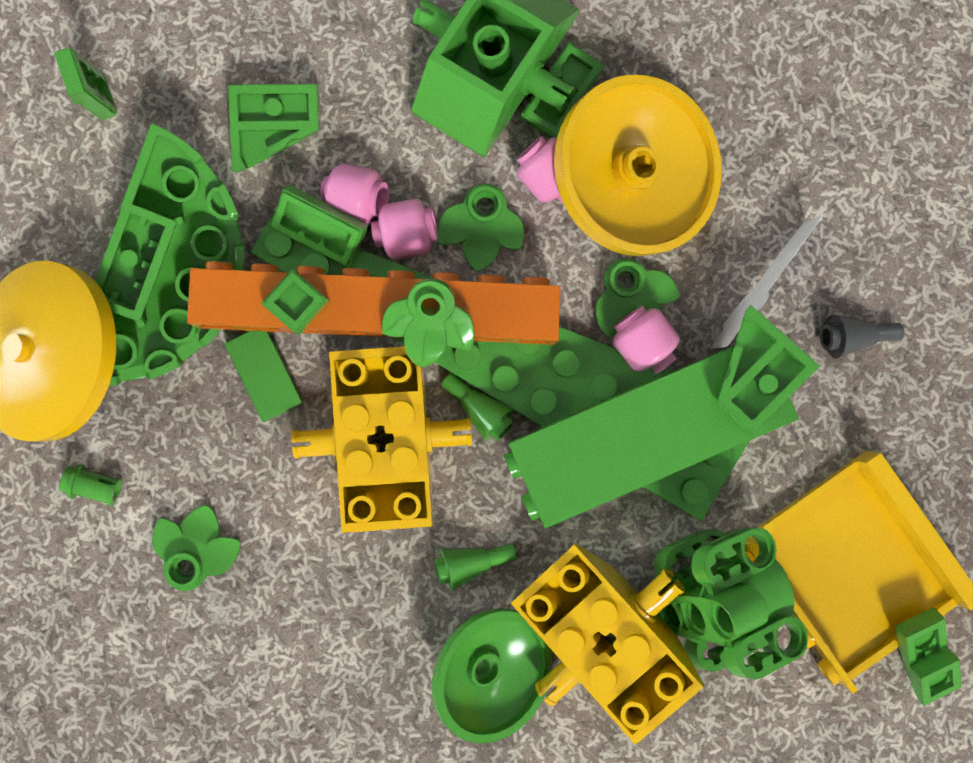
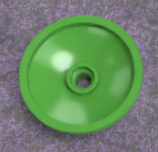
[432,608,552,743]

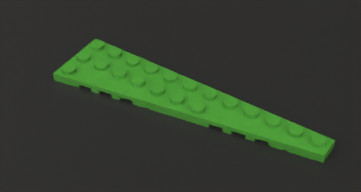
[250,215,749,521]

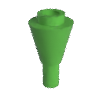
[441,373,514,442]
[434,543,517,592]

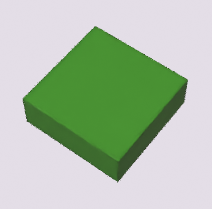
[261,269,329,336]

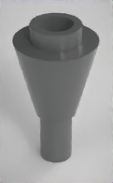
[820,315,904,359]

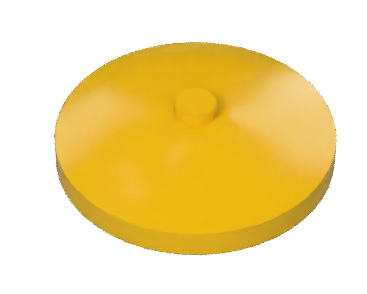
[554,74,722,256]
[0,261,116,442]

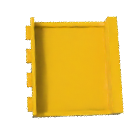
[745,451,973,694]

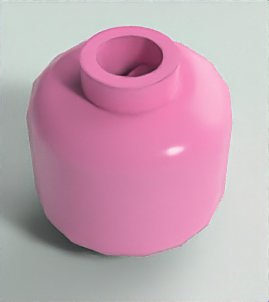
[516,136,563,203]
[320,164,389,225]
[371,198,438,260]
[613,305,680,374]

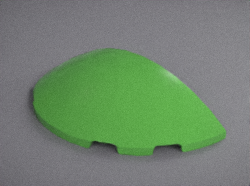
[95,123,244,386]

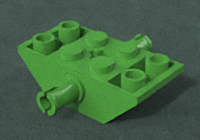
[411,0,580,158]

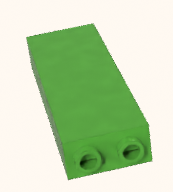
[503,344,799,529]

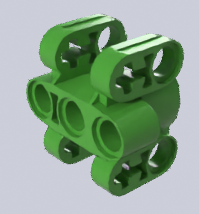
[654,527,808,680]

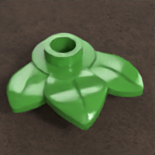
[437,184,524,272]
[595,258,680,338]
[382,278,475,367]
[152,505,241,591]

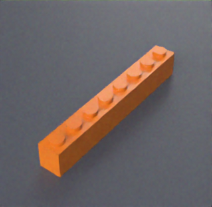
[187,261,561,345]

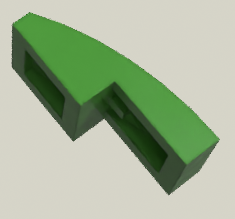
[895,607,962,706]

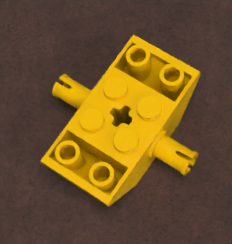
[291,346,472,533]
[511,543,705,745]

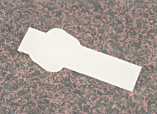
[710,216,823,349]

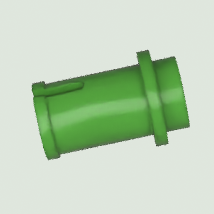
[59,464,123,506]

